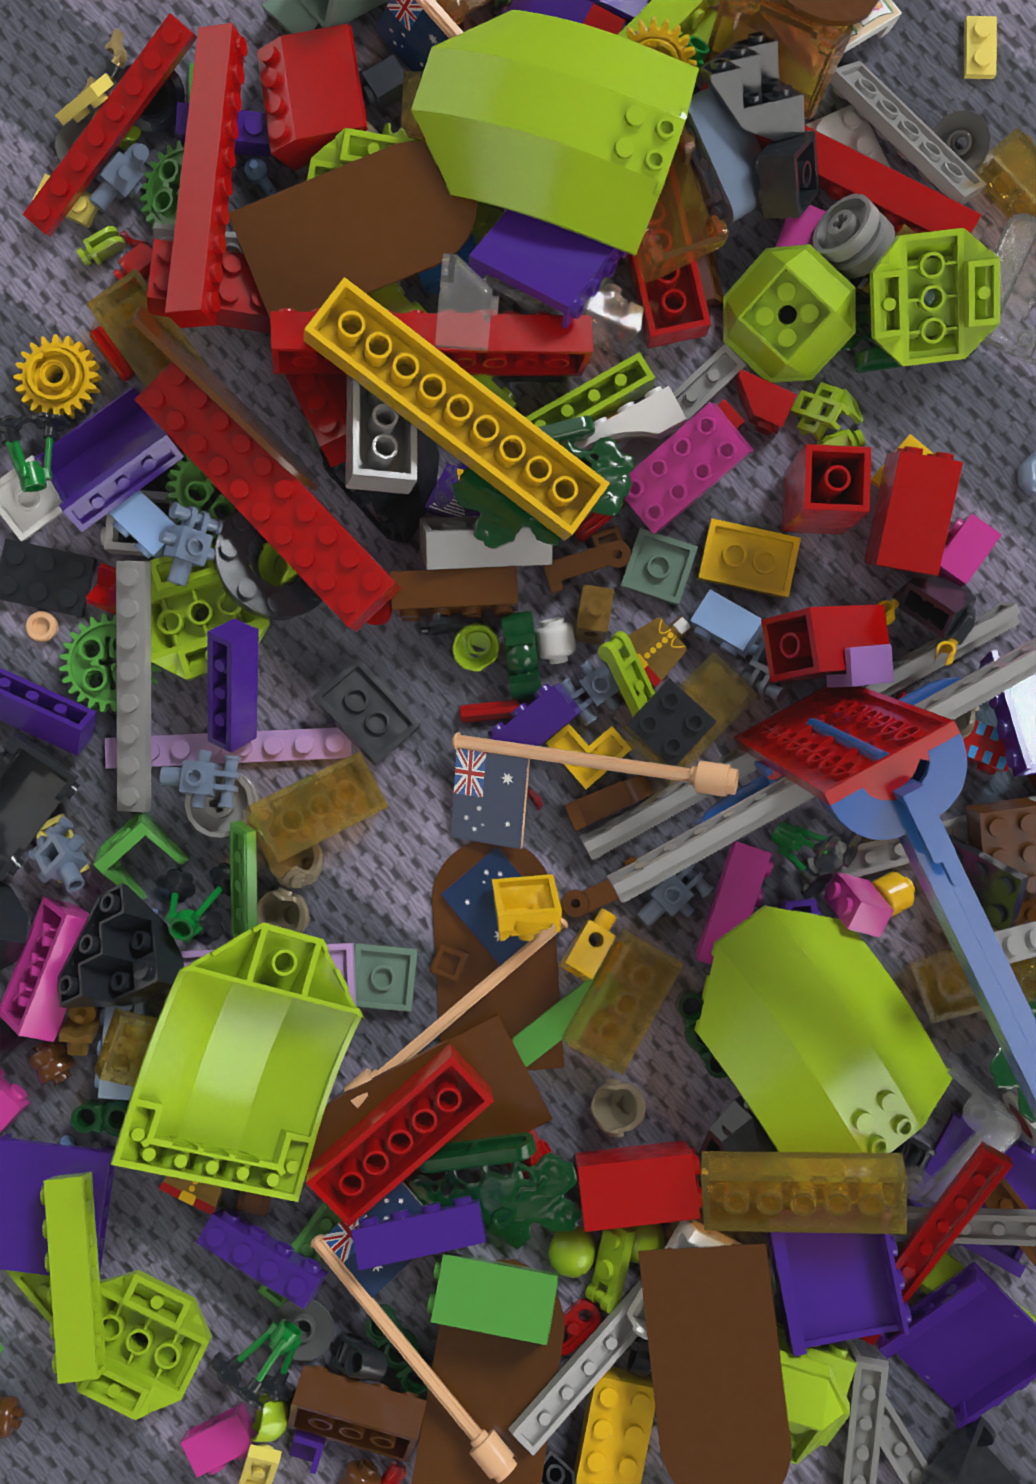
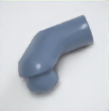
[1016,450,1036,495]

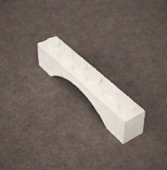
[574,386,687,458]

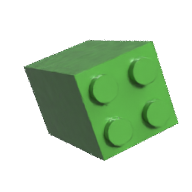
[427,1252,559,1345]

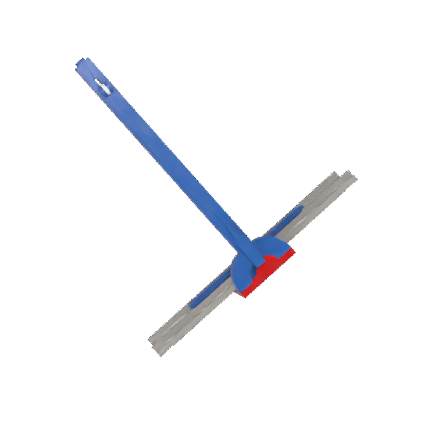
[579,601,1036,1147]

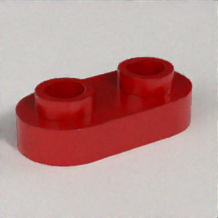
[561,1298,601,1356]

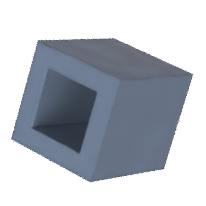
[362,54,411,111]

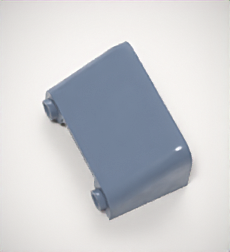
[679,87,762,233]

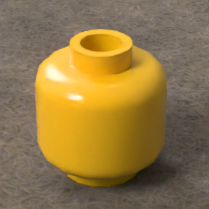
[871,872,915,918]

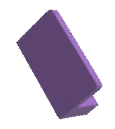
[826,644,894,688]

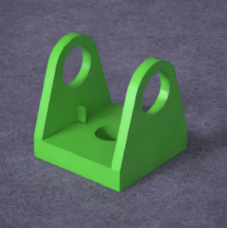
[93,812,188,901]

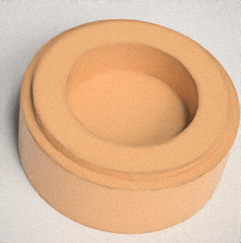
[26,611,59,642]

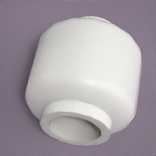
[534,617,577,664]

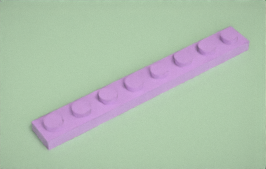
[105,728,352,769]

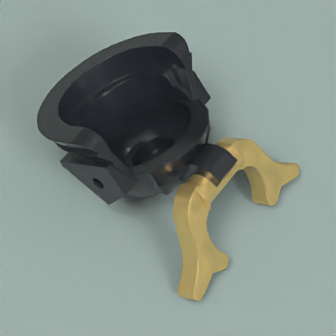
[80,28,185,133]

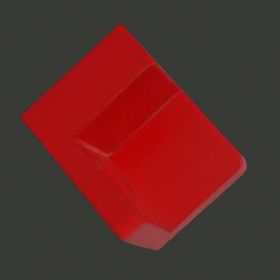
[86,563,116,615]

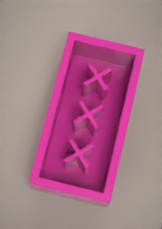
[624,402,754,534]
[0,896,89,1042]

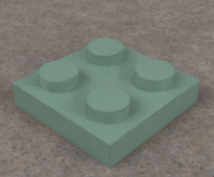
[620,528,698,606]
[354,943,418,1012]

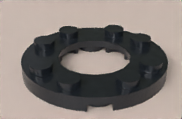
[213,509,323,620]

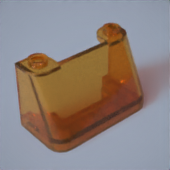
[704,0,854,120]
[635,125,728,283]

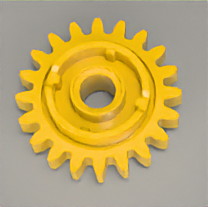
[627,17,697,67]
[13,334,102,419]

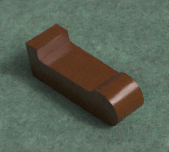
[543,541,631,593]
[564,775,654,831]
[562,855,637,917]

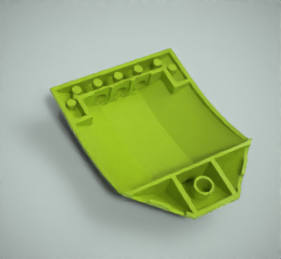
[411,10,699,256]
[694,905,953,1194]
[110,922,364,1202]

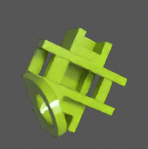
[791,382,863,441]

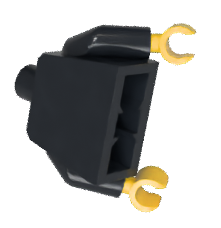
[877,576,976,666]

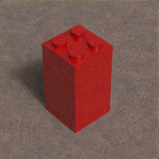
[782,444,871,535]
[864,446,963,576]
[761,604,890,682]
[575,1140,704,1232]

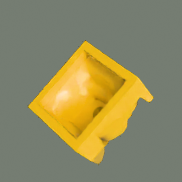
[492,874,562,941]

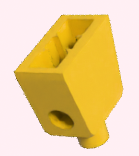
[558,908,617,981]

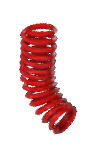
[120,230,147,248]
[527,789,544,810]

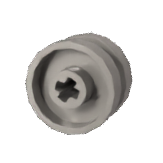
[812,194,895,279]
[185,770,261,838]

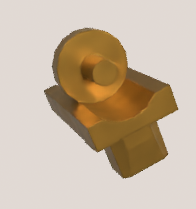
[59,1007,102,1056]

